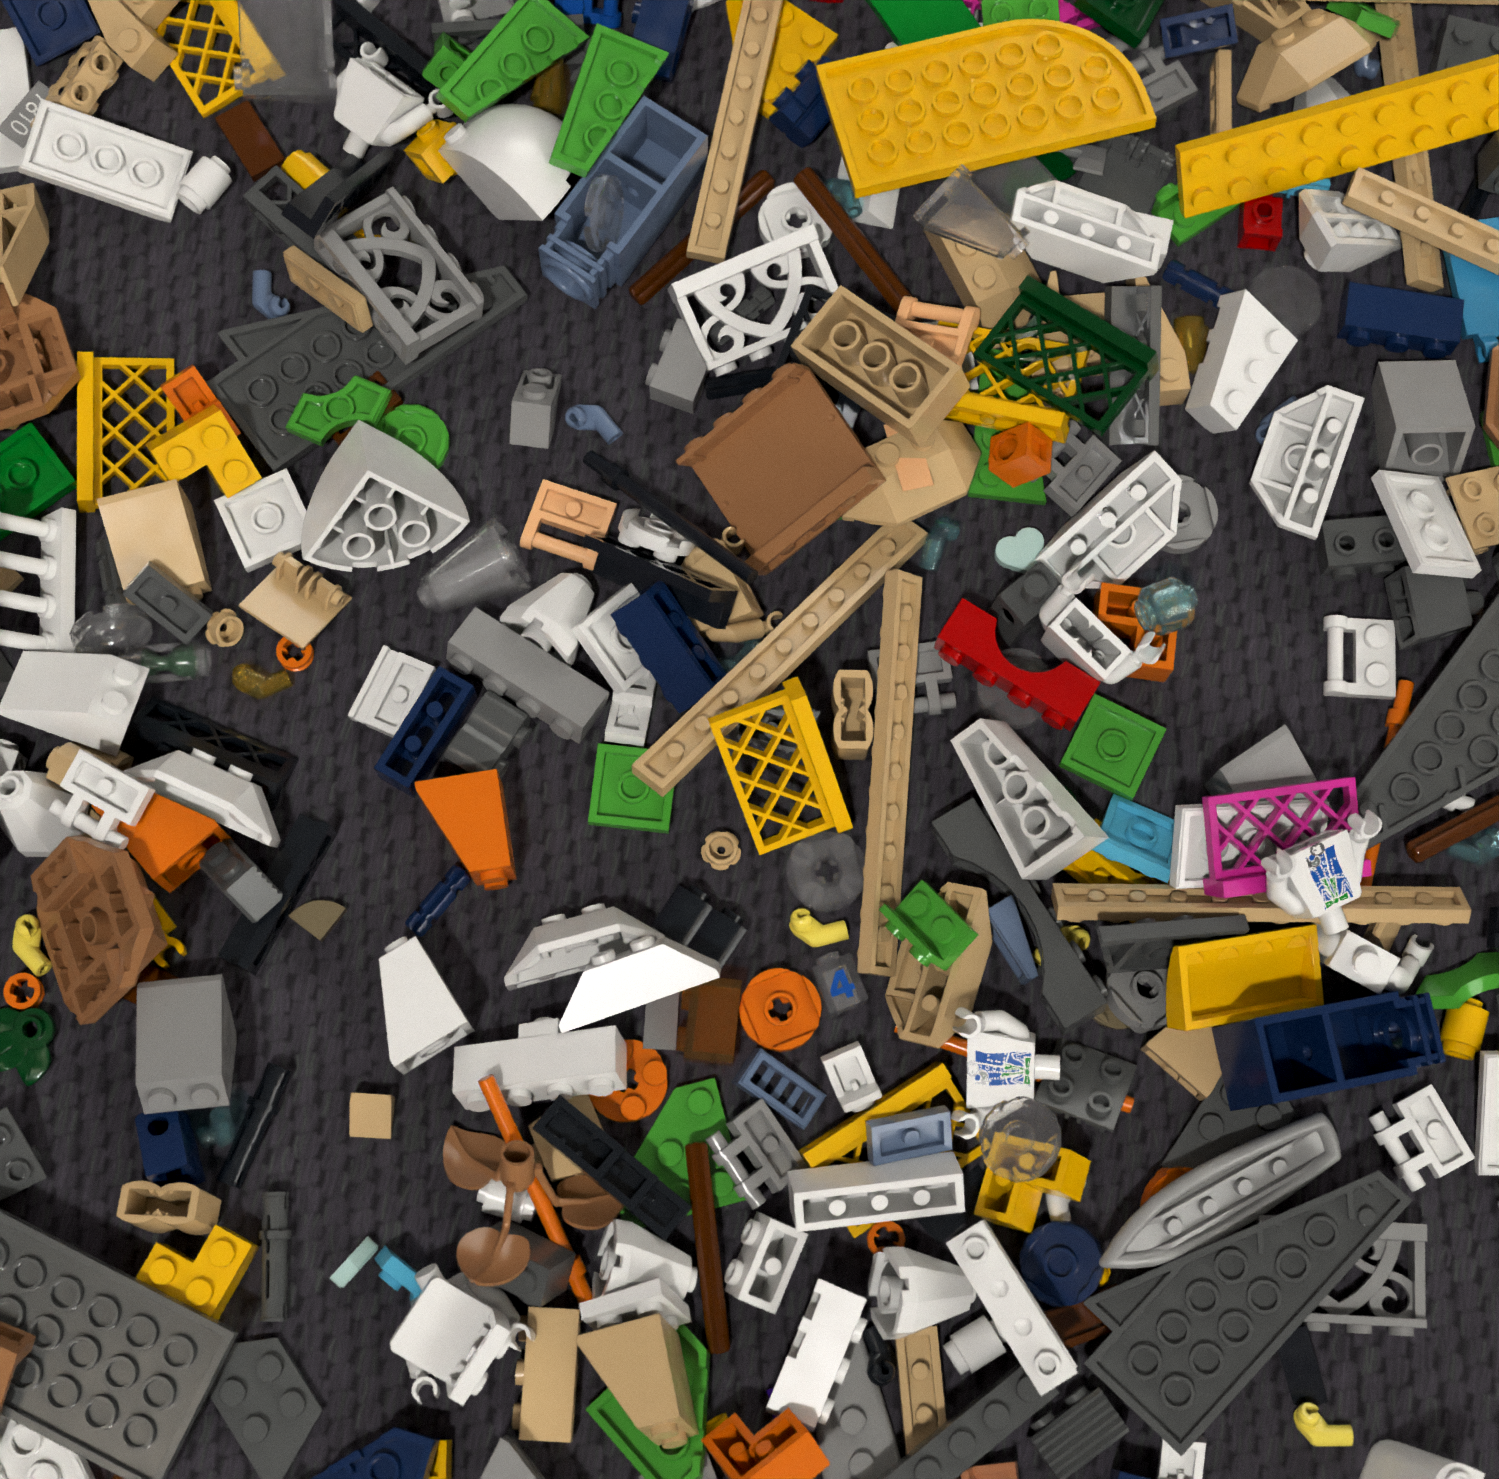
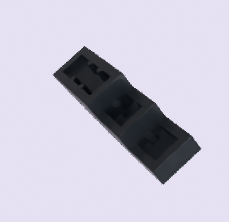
[533,1095,692,1242]

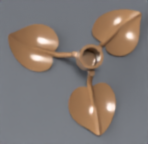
[443,1125,624,1286]

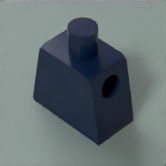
[1160,4,1239,58]
[135,1110,206,1187]

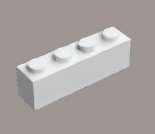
[452,1025,627,1112]
[787,1151,965,1232]

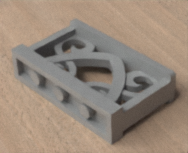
[314,186,484,365]
[1251,1215,1427,1337]

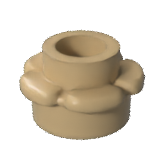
[205,608,244,647]
[701,831,741,870]

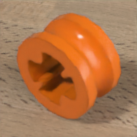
[276,637,314,672]
[3,972,45,1011]
[867,1221,905,1254]

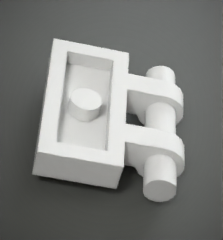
[49,749,156,850]
[1368,1084,1475,1192]

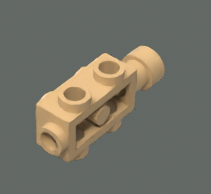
[30,35,123,128]

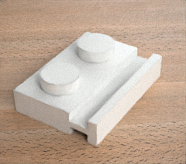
[348,645,436,738]

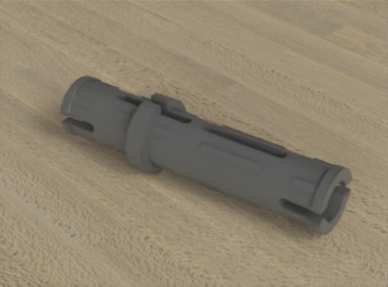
[258,1192,292,1322]

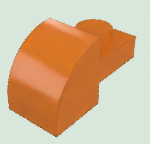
[160,364,241,436]

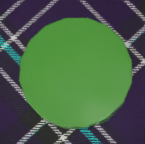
[376,404,449,469]

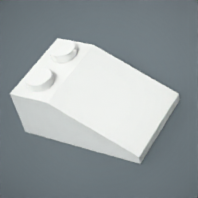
[0,651,150,756]

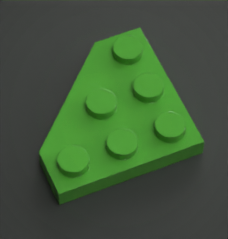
[620,1078,746,1228]
[585,1324,710,1479]

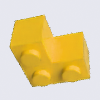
[145,404,262,498]
[974,1132,1091,1233]
[136,1225,260,1320]

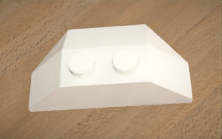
[1009,180,1163,283]
[1299,189,1402,272]
[1249,385,1365,540]
[1035,450,1182,588]
[123,748,281,848]
[504,903,665,991]
[558,935,721,1033]

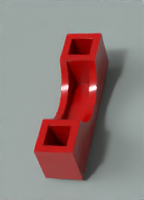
[934,598,1101,731]

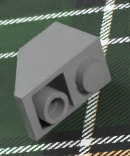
[645,318,707,414]
[509,368,562,449]

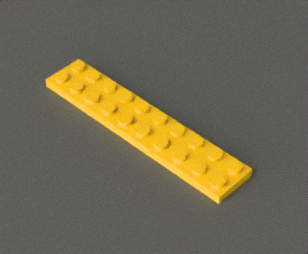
[1175,54,1499,218]

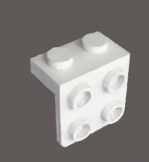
[390,1275,512,1406]

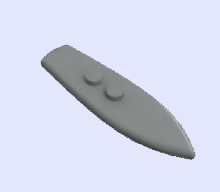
[1099,1112,1341,1269]
[815,1335,901,1479]

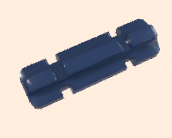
[1162,260,1235,310]
[405,865,471,937]

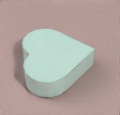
[994,527,1044,574]
[329,1236,378,1288]

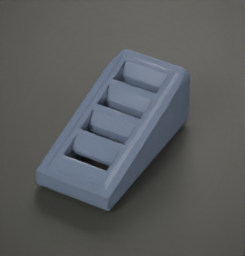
[989,895,1038,986]
[731,1048,827,1130]

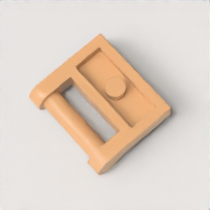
[894,296,980,368]
[519,479,618,571]

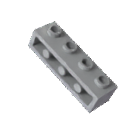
[446,607,609,744]

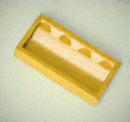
[1166,924,1324,1031]

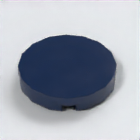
[1019,1220,1104,1307]

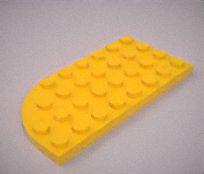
[816,19,1157,199]

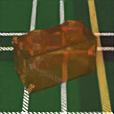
[676,978,742,1067]

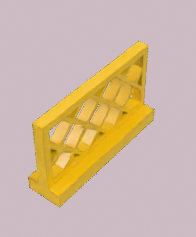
[155,0,284,118]
[937,321,1090,444]
[77,352,175,513]
[708,676,853,856]
[798,1061,992,1239]

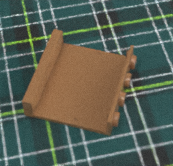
[675,363,887,575]

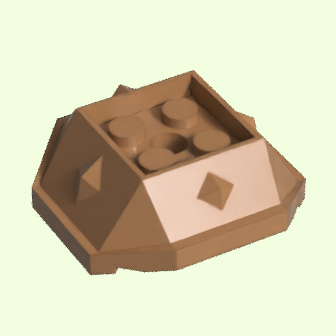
[0,282,81,430]
[31,835,168,1025]

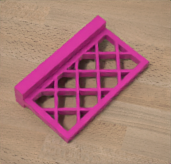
[1202,777,1372,898]

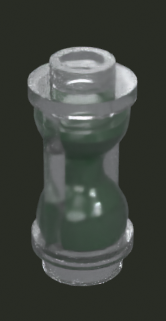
[118,641,212,684]

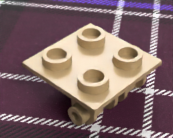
[1445,466,1499,555]
[239,551,352,650]

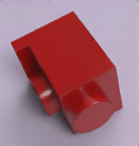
[1237,194,1283,251]

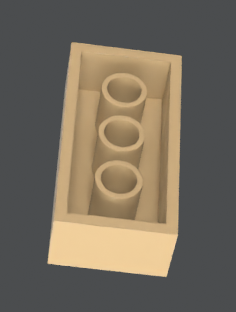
[791,285,970,448]

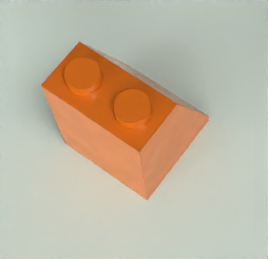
[415,769,517,891]
[91,793,234,893]

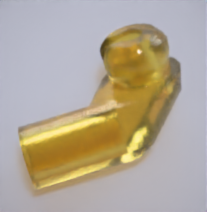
[232,663,293,699]

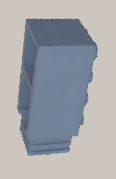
[538,96,708,309]

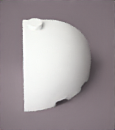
[438,104,571,221]
[301,420,470,572]

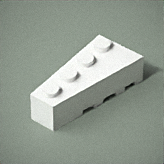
[950,718,1109,880]

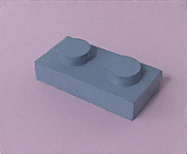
[866,1105,953,1166]

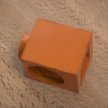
[988,422,1052,488]

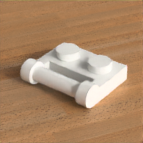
[1323,615,1396,700]

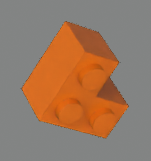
[1092,582,1181,682]
[701,1408,830,1479]

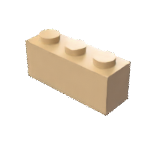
[512,1307,581,1443]

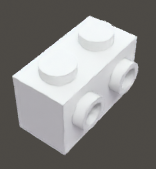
[724,1211,808,1314]

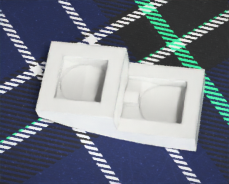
[604,671,657,748]

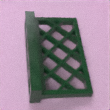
[973,276,1159,437]

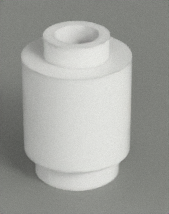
[176,156,232,214]
[476,1179,536,1223]
[943,1315,1006,1375]

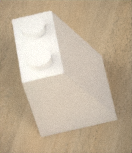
[379,936,475,1075]

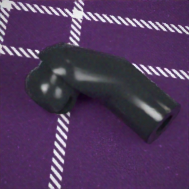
[862,1325,897,1386]

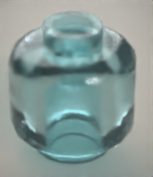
[1134,577,1198,636]

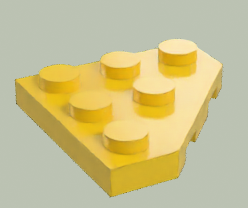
[726,0,838,119]

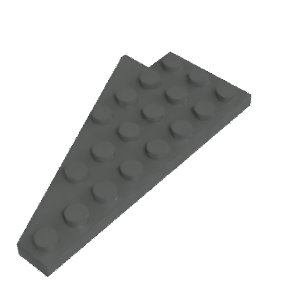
[206,266,528,473]
[1337,593,1499,851]
[1083,1171,1412,1457]

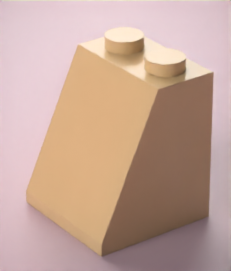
[97,479,212,613]
[576,1313,699,1449]

